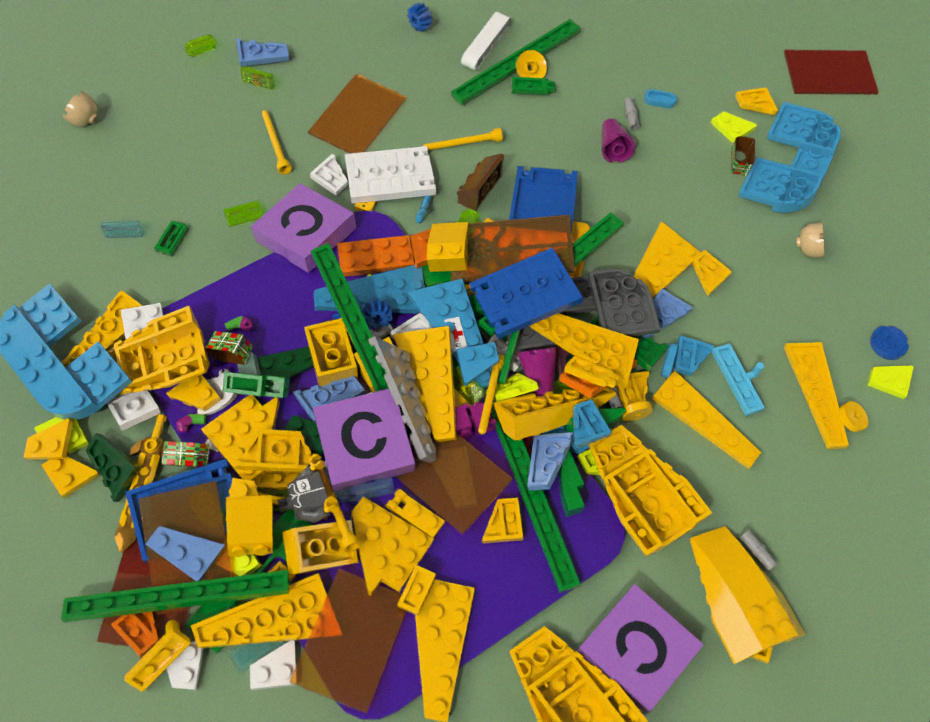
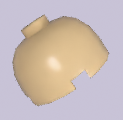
[63,91,98,127]
[796,222,824,258]

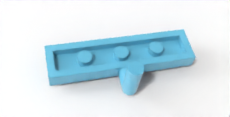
[712,343,765,417]

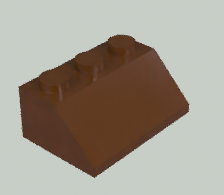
[457,153,504,212]

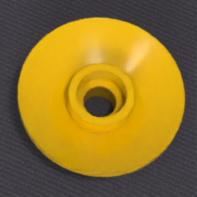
[516,50,547,78]

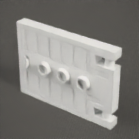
[345,146,436,203]

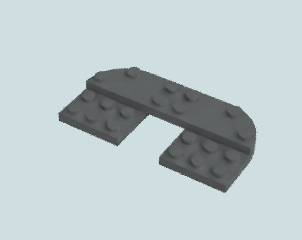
[507,269,660,353]

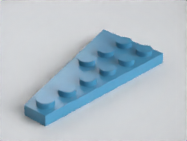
[313,265,425,314]
[407,279,492,390]

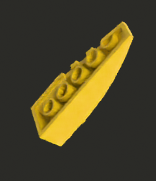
[494,387,616,440]

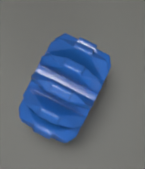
[407,3,433,32]
[360,298,392,331]

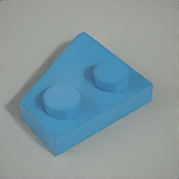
[673,335,714,376]
[456,342,499,386]
[573,399,612,449]

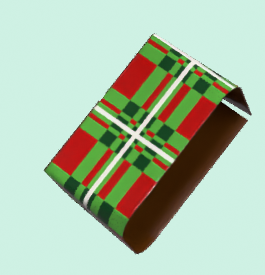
[731,136,755,176]
[205,331,253,365]
[162,441,209,467]

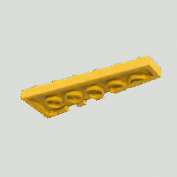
[62,290,142,367]
[784,342,849,449]
[652,370,761,469]

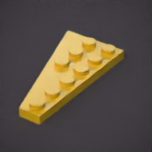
[633,221,701,300]
[529,313,639,388]
[393,326,457,442]
[191,573,342,648]
[411,574,475,722]

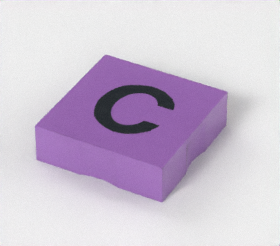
[251,183,357,273]
[313,389,415,492]
[577,584,704,716]

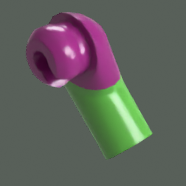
[224,316,254,332]
[176,414,206,432]

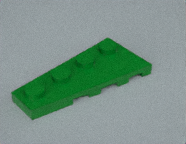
[590,316,669,371]

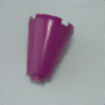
[601,118,635,163]
[518,347,557,397]

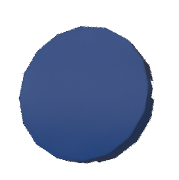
[870,325,909,360]

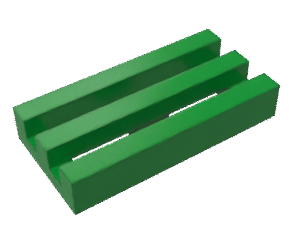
[154,220,189,257]

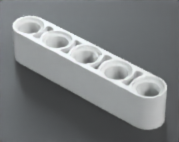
[461,12,511,71]

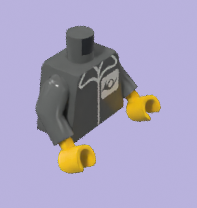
[277,454,339,523]

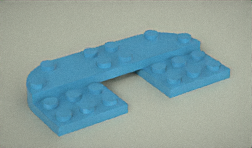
[739,102,841,213]
[0,283,133,420]

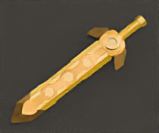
[114,414,167,552]

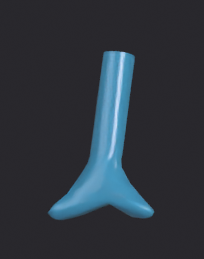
[416,195,432,223]

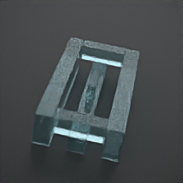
[101,221,143,238]

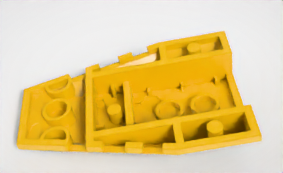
[108,306,210,395]
[588,425,712,557]
[690,526,806,664]
[509,626,648,722]

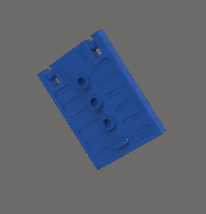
[508,166,578,234]
[469,248,583,339]
[125,459,232,564]

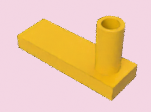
[124,620,191,692]

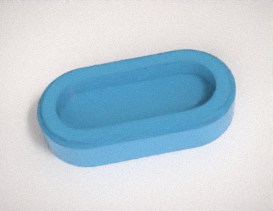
[644,89,677,108]
[661,343,678,378]

